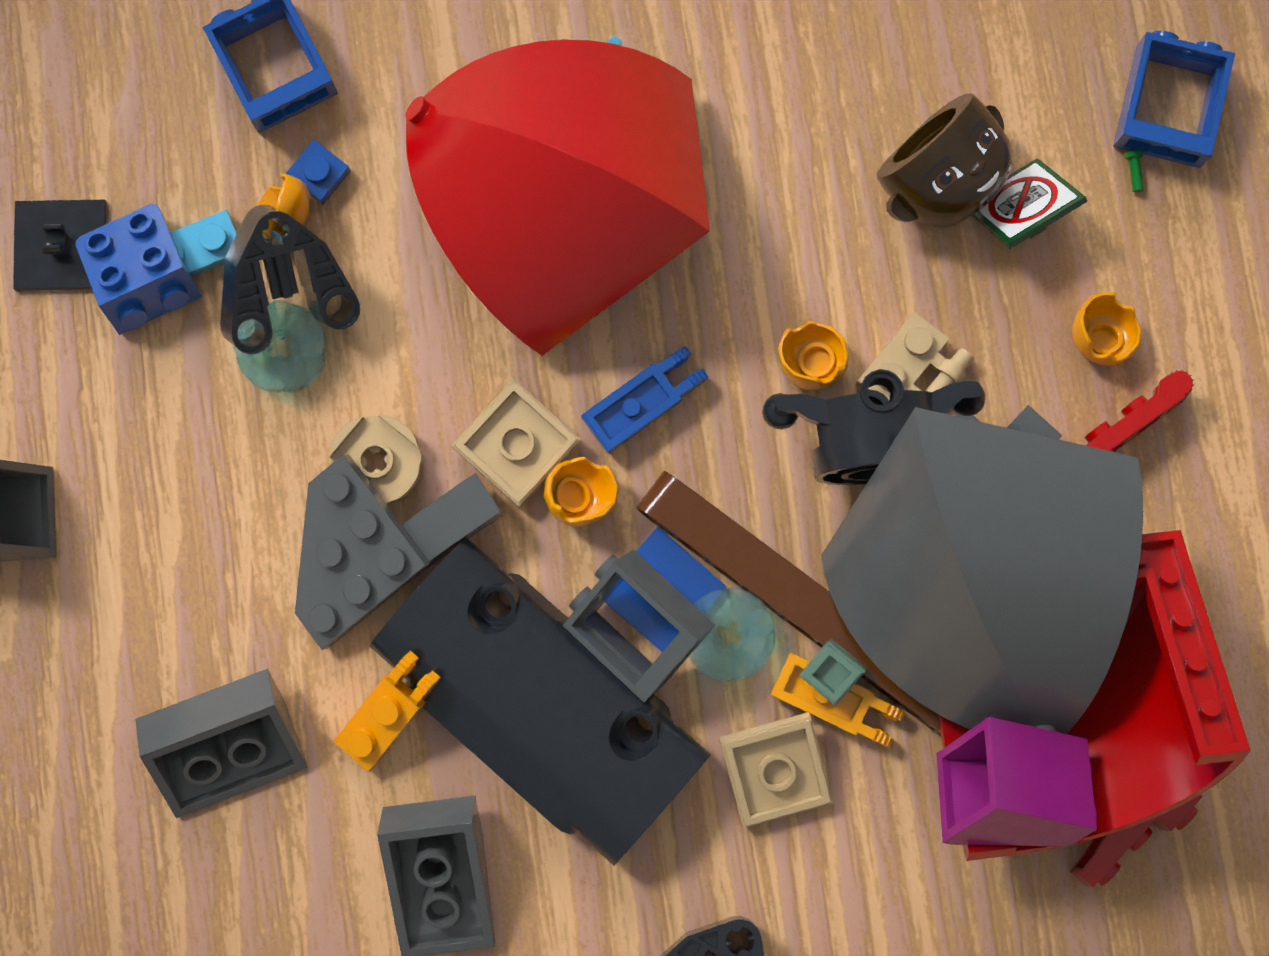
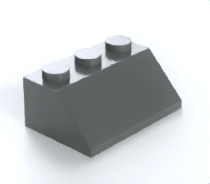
[135,668,308,818]

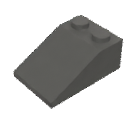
[377,795,495,956]

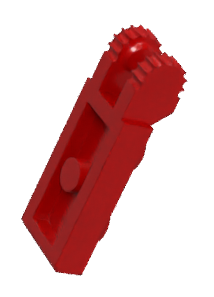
[1085,370,1194,452]

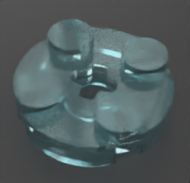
[233,300,327,393]
[689,588,775,681]

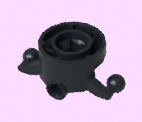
[762,369,986,485]

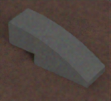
[402,473,503,570]

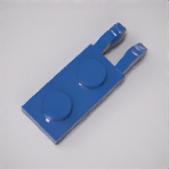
[581,346,709,454]

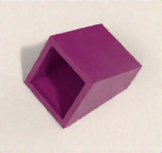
[936,717,1097,846]

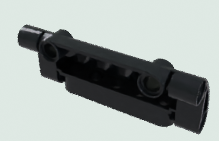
[370,538,711,866]

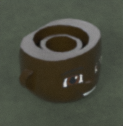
[877,93,1013,227]

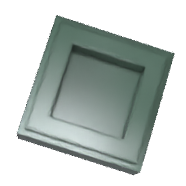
[799,638,867,706]

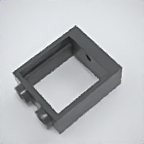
[563,549,716,703]

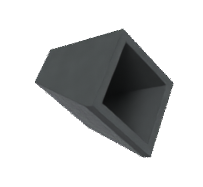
[0,460,56,562]

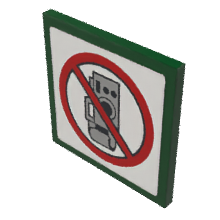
[972,158,1087,249]

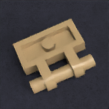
[856,311,974,400]

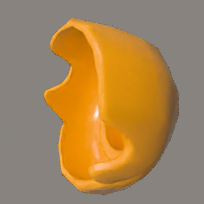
[257,174,310,237]
[1071,292,1142,366]
[778,320,849,390]
[543,457,619,528]

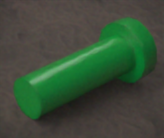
[1124,150,1144,192]

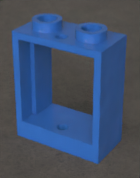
[203,0,338,134]
[1113,31,1235,168]

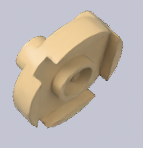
[330,415,423,506]

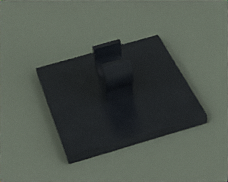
[13,199,106,291]

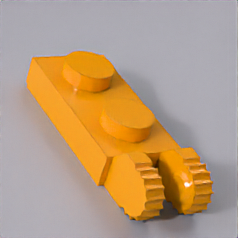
[333,651,441,772]
[770,653,906,749]

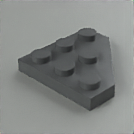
[295,454,431,650]

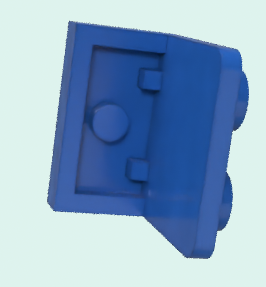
[76,204,202,335]

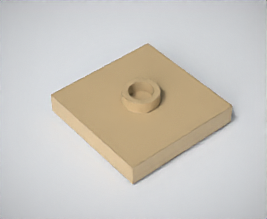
[451,378,581,508]
[719,712,833,828]

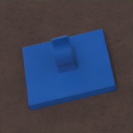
[605,527,727,652]

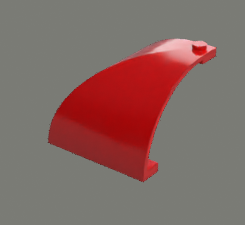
[405,39,710,356]
[939,530,1251,861]

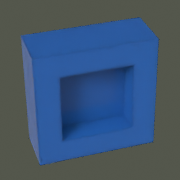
[285,140,351,205]

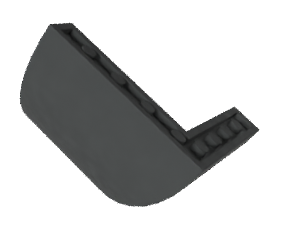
[821,407,1143,734]

